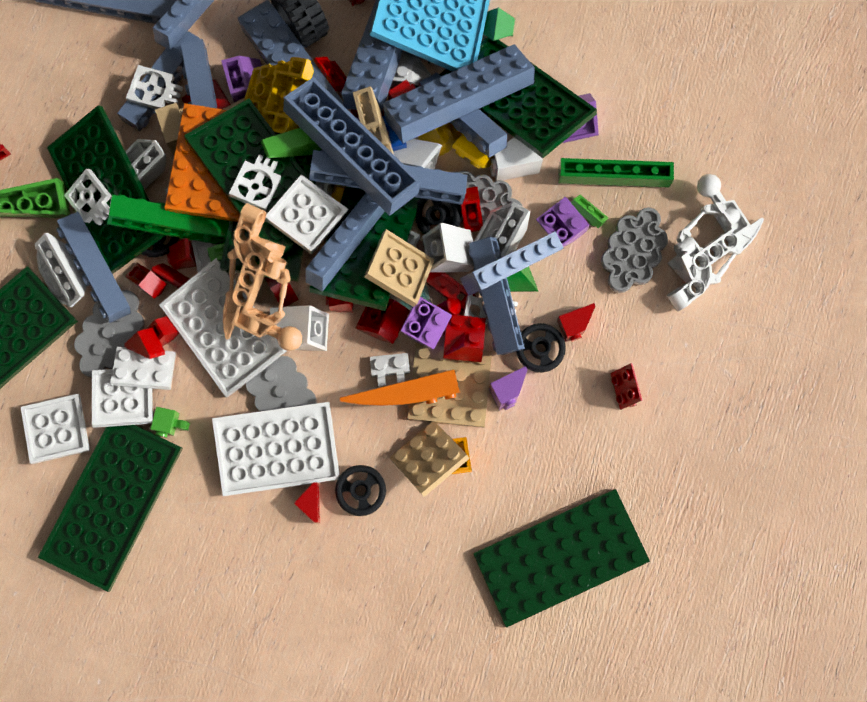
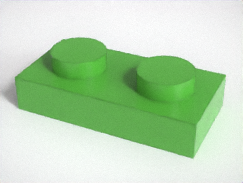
[571,195,608,228]

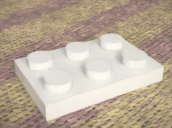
[111,347,176,390]

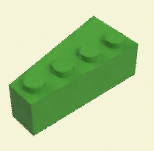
[0,178,71,218]

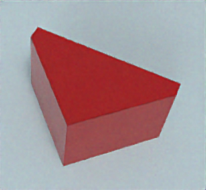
[264,277,299,307]
[124,327,165,359]
[294,482,320,523]

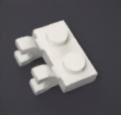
[370,353,410,388]

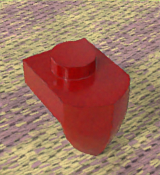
[437,297,461,315]

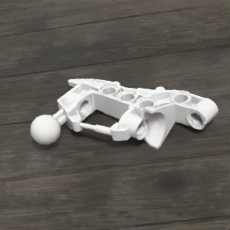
[667,174,764,312]

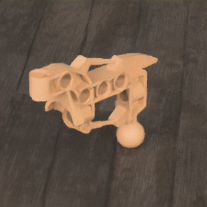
[223,203,302,351]

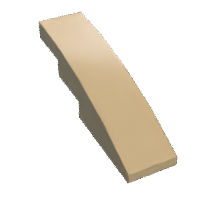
[353,87,394,155]

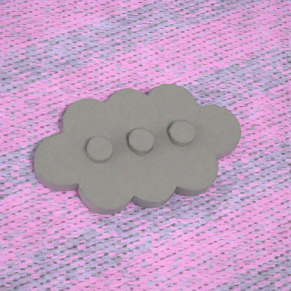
[442,171,523,224]
[601,207,668,293]
[74,290,145,378]
[246,356,317,411]

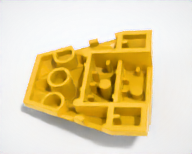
[244,57,314,134]

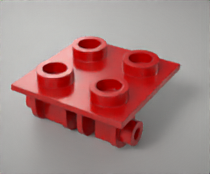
[610,363,643,410]

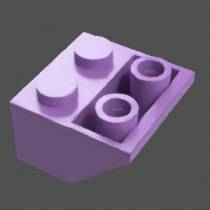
[221,56,262,103]
[536,197,589,247]
[400,297,452,349]

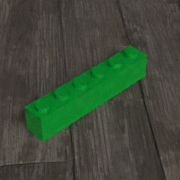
[558,158,674,187]
[107,195,229,245]

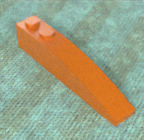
[340,369,460,406]

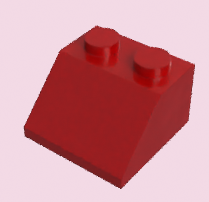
[355,299,410,344]

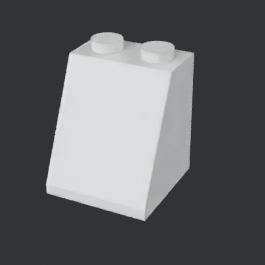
[490,137,543,181]
[393,139,442,169]
[422,223,475,272]
[270,305,329,351]

